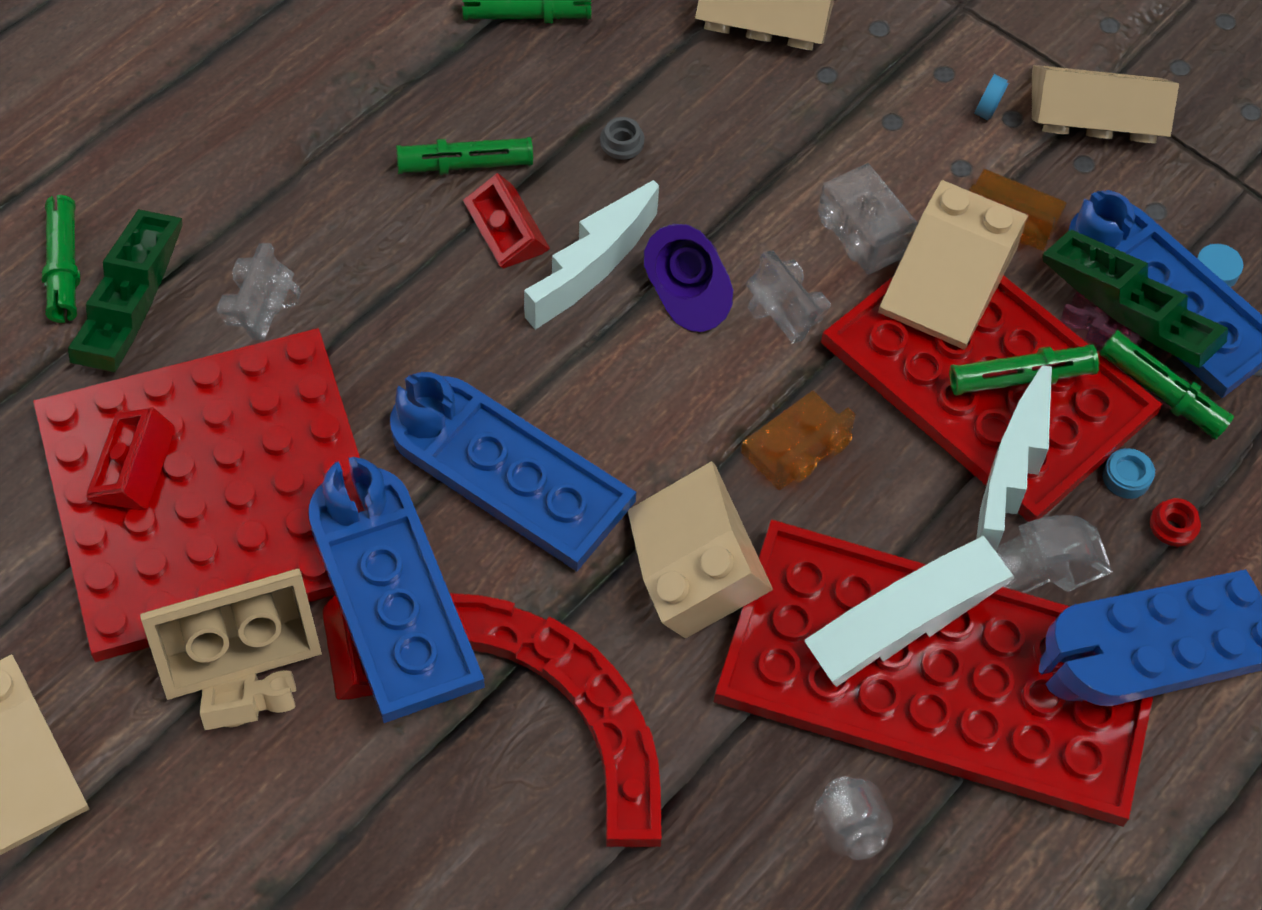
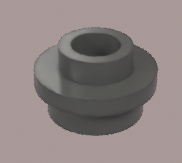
[600,117,645,159]

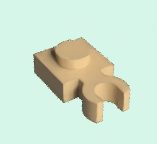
[200,670,296,730]

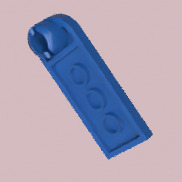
[1068,190,1262,398]
[390,372,637,572]
[309,457,485,723]
[1039,569,1262,706]

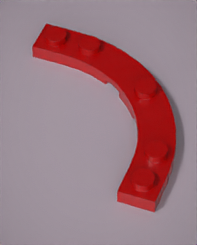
[450,593,662,847]

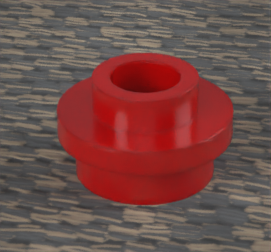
[1150,498,1201,547]

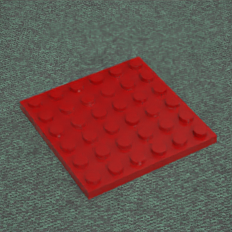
[33,328,364,662]

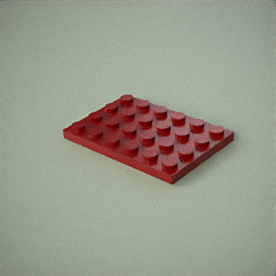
[821,275,1162,526]

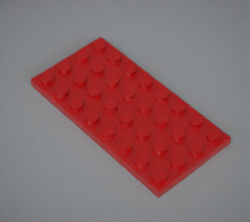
[713,519,1153,827]

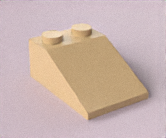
[878,180,1028,350]
[628,461,773,638]
[0,654,90,855]

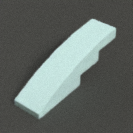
[524,180,659,330]
[976,365,1052,551]
[804,536,1014,687]

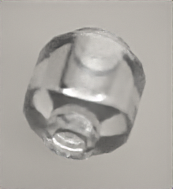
[814,776,894,860]

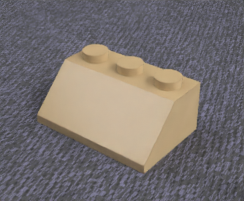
[695,0,834,50]
[1032,65,1179,143]
[140,568,322,700]

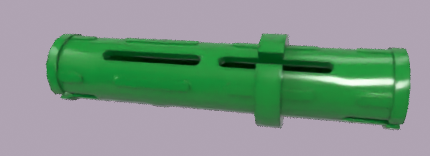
[462,0,592,23]
[396,137,533,175]
[41,195,81,323]
[1098,330,1234,440]
[949,344,1099,395]

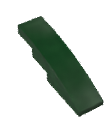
[68,209,183,372]
[1042,229,1228,368]

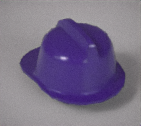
[644,224,734,332]

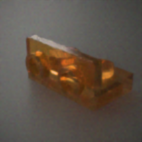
[968,169,1067,251]
[741,390,856,490]

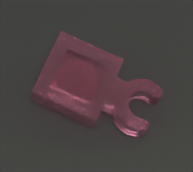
[1060,292,1144,347]

